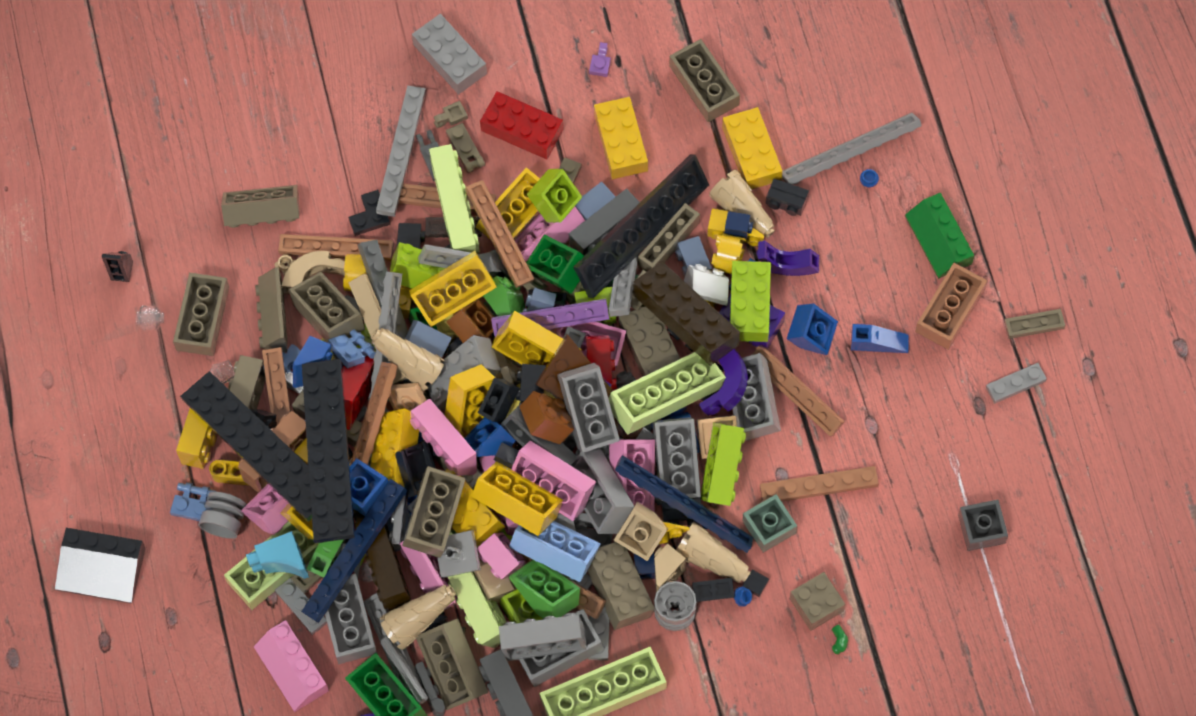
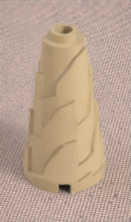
[709,170,775,238]
[371,328,445,391]
[676,521,750,583]
[380,585,456,650]

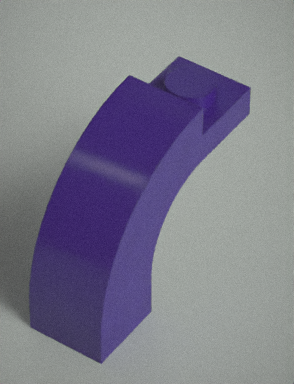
[757,241,820,276]
[699,349,748,416]

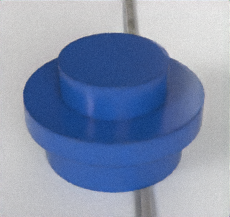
[860,169,879,188]
[734,587,752,607]

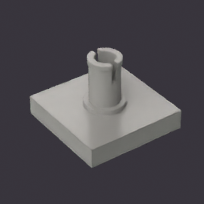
[438,530,481,578]

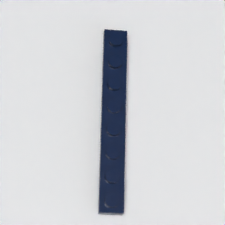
[615,455,754,553]
[301,479,408,623]

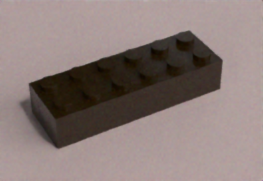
[633,261,740,366]
[353,509,411,611]

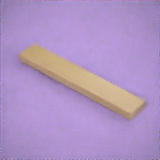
[349,274,406,385]

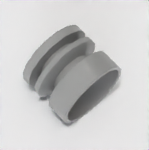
[198,492,247,539]
[654,581,696,631]

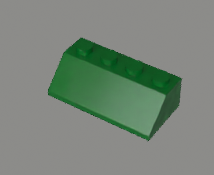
[905,192,974,279]
[345,653,427,716]

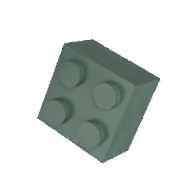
[742,494,797,553]

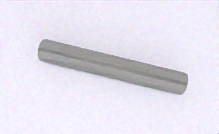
[380,636,428,704]

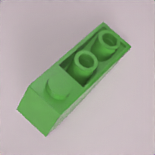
[307,539,346,578]

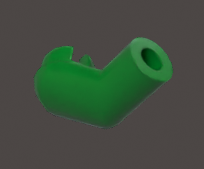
[831,625,848,655]

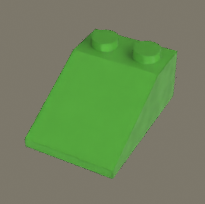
[483,276,525,317]
[509,560,580,619]

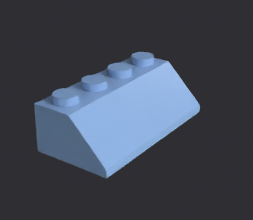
[509,521,600,582]

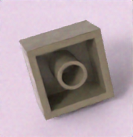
[789,572,846,631]

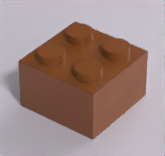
[446,298,494,343]
[519,391,574,444]

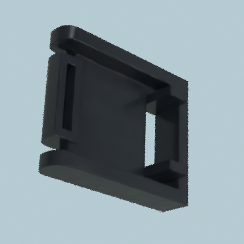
[395,441,436,497]

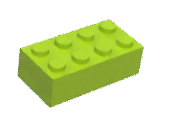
[390,242,445,289]
[730,261,771,342]
[701,422,746,506]

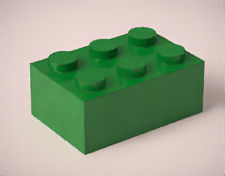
[526,234,584,294]

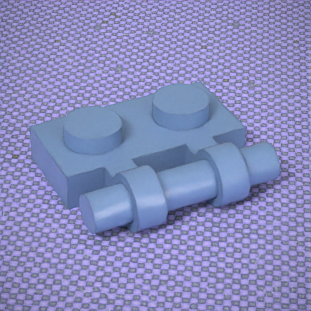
[328,329,376,368]
[170,482,217,521]

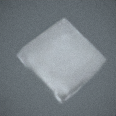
[210,360,235,384]

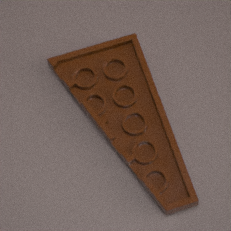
[535,334,643,439]

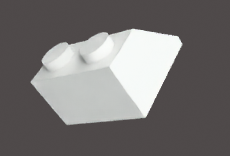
[684,264,729,306]

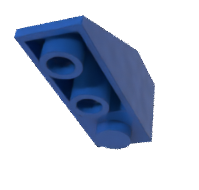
[851,324,909,353]

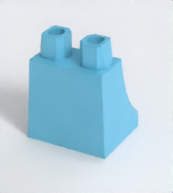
[246,531,309,579]

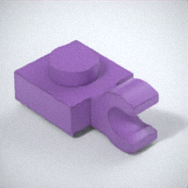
[589,42,611,77]

